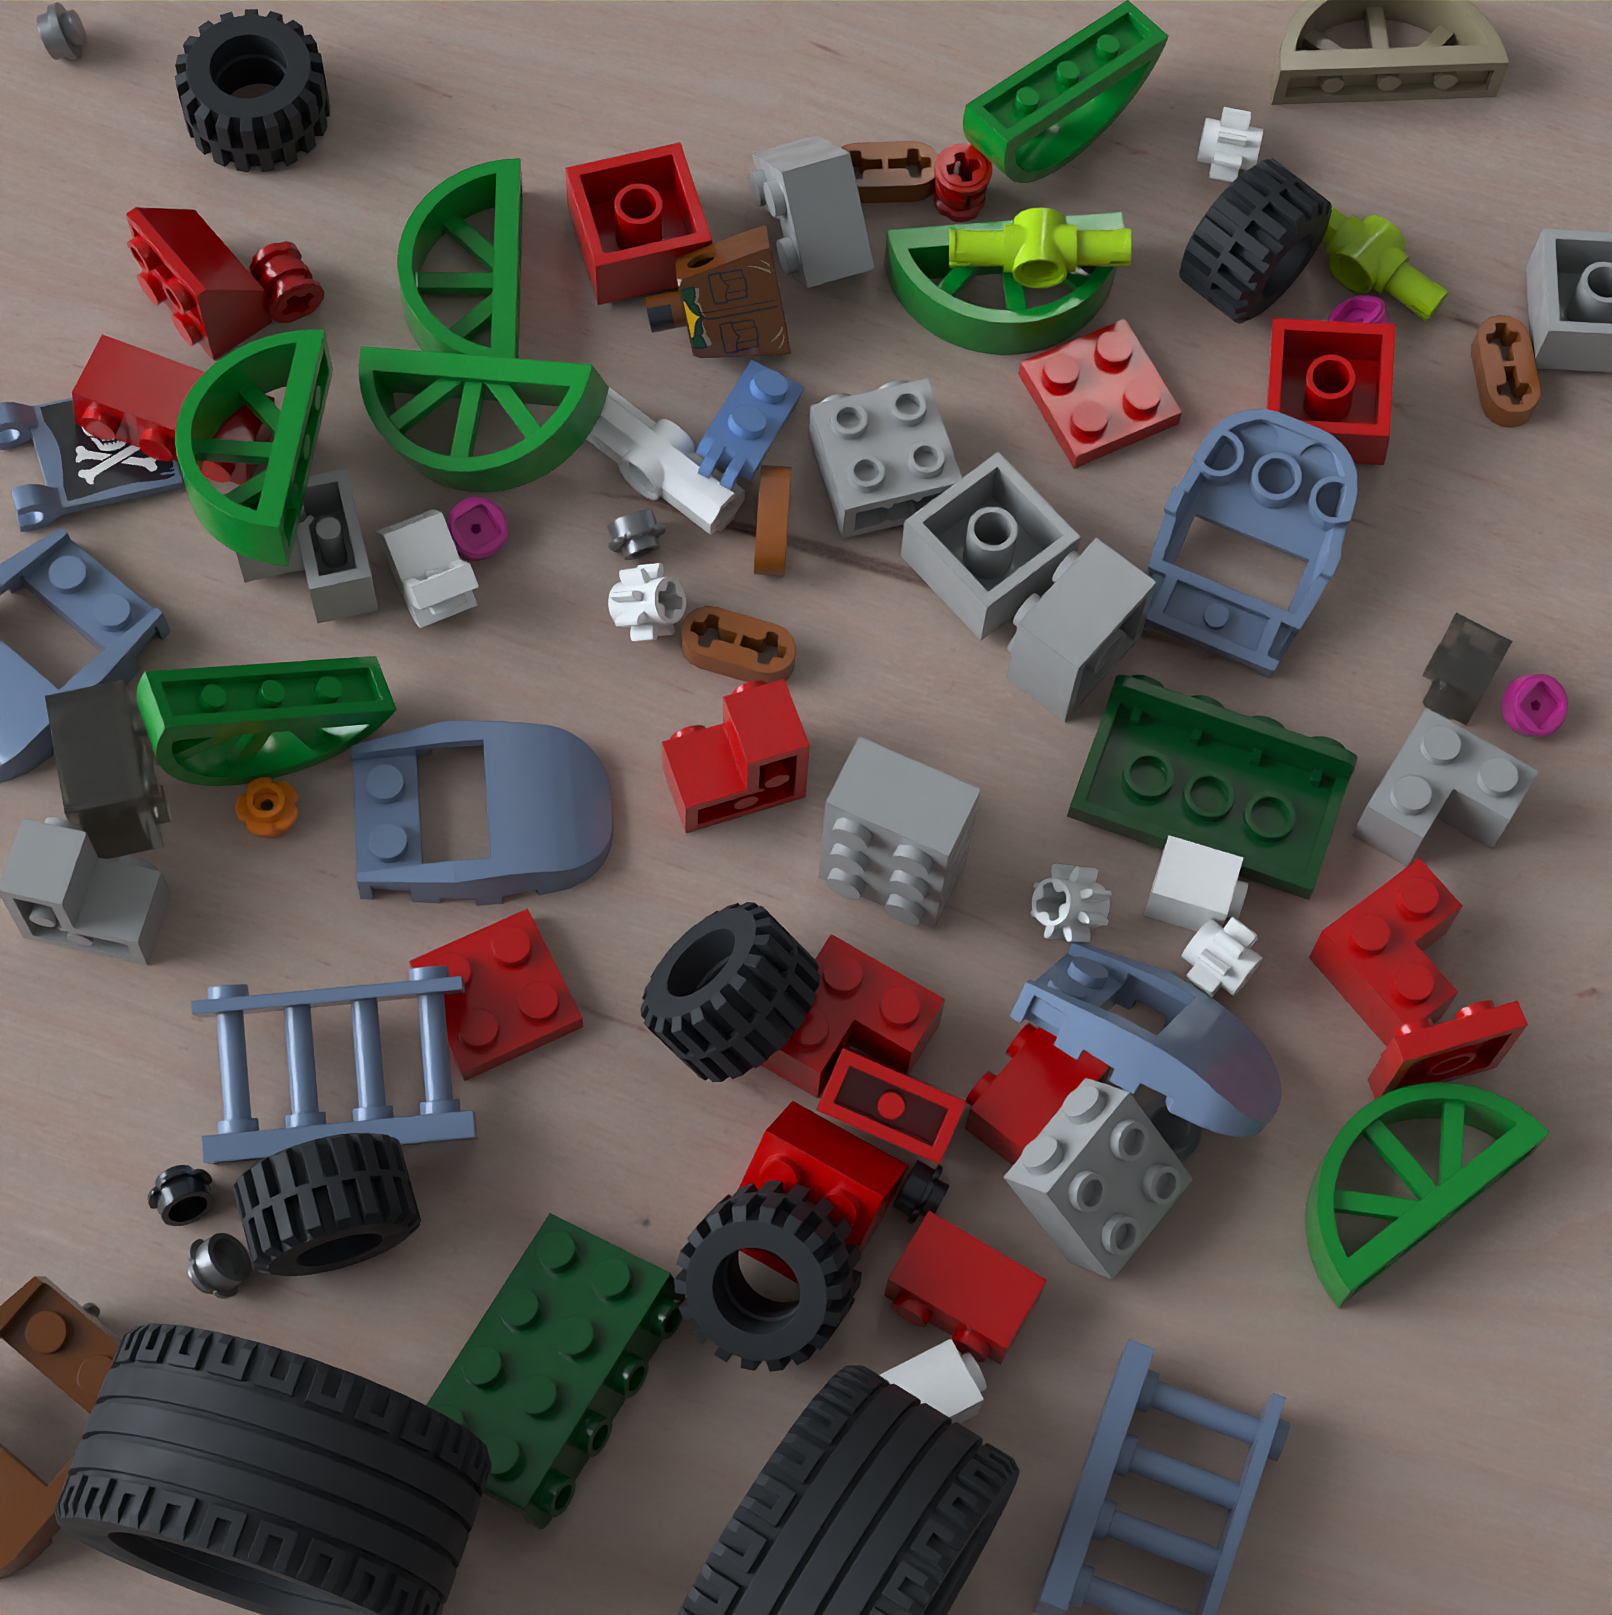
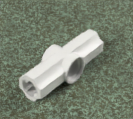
[586,386,745,535]

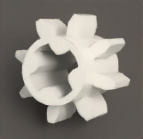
[1197,107,1263,182]
[608,563,686,642]
[1030,864,1112,944]
[1181,916,1263,998]

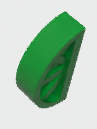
[963,0,1169,183]
[397,158,523,359]
[884,212,1124,355]
[175,330,333,567]
[359,346,609,493]
[136,656,397,786]
[1305,1082,1550,1308]

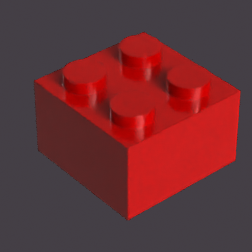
[565,142,712,305]
[1266,318,1396,465]

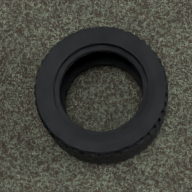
[54,1323,492,1615]
[677,1365,1020,1615]

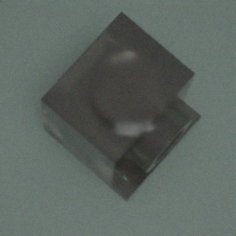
[1422,612,1513,726]

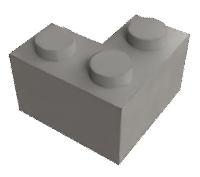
[749,135,875,288]
[223,468,379,623]
[1352,708,1539,866]
[0,817,171,966]

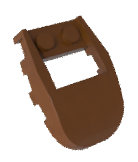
[0,1276,121,1579]

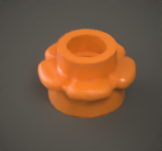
[235,777,299,838]

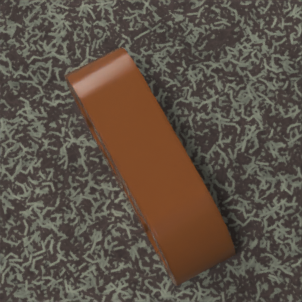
[841,141,938,203]
[1471,315,1541,428]
[754,465,791,576]
[681,606,796,683]

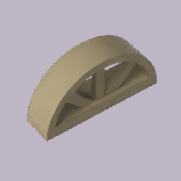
[1270,0,1509,105]

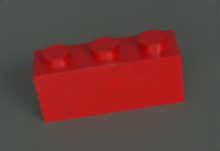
[72,334,275,485]

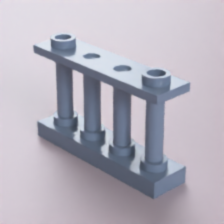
[191,966,478,1164]
[1033,1339,1290,1615]

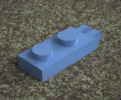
[696,360,805,490]

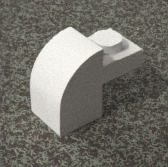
[375,509,479,628]

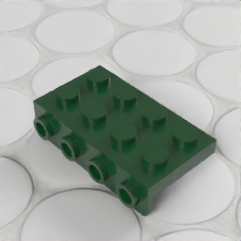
[1067,675,1358,900]
[426,1213,685,1529]

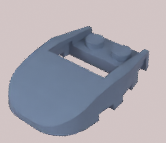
[1144,409,1358,678]
[0,527,170,782]
[351,721,613,906]
[1010,942,1282,1137]

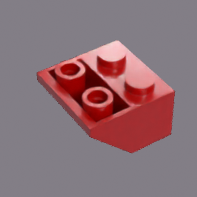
[126,207,272,361]
[737,1101,908,1284]

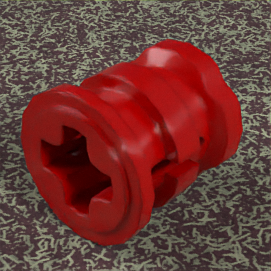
[933,143,993,222]
[249,241,325,323]

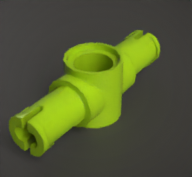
[1321,206,1449,322]
[949,207,1131,289]

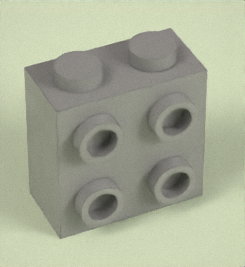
[809,378,962,539]
[1004,1078,1193,1280]

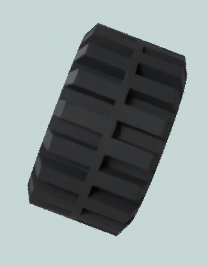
[175,9,330,172]
[1179,158,1332,324]
[641,902,821,1082]
[233,1133,421,1276]
[674,1180,862,1372]

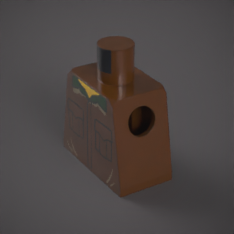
[645,225,791,358]

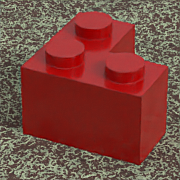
[662,678,810,833]
[1309,858,1463,1047]
[761,934,945,1098]

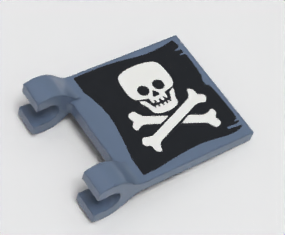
[0,398,184,532]

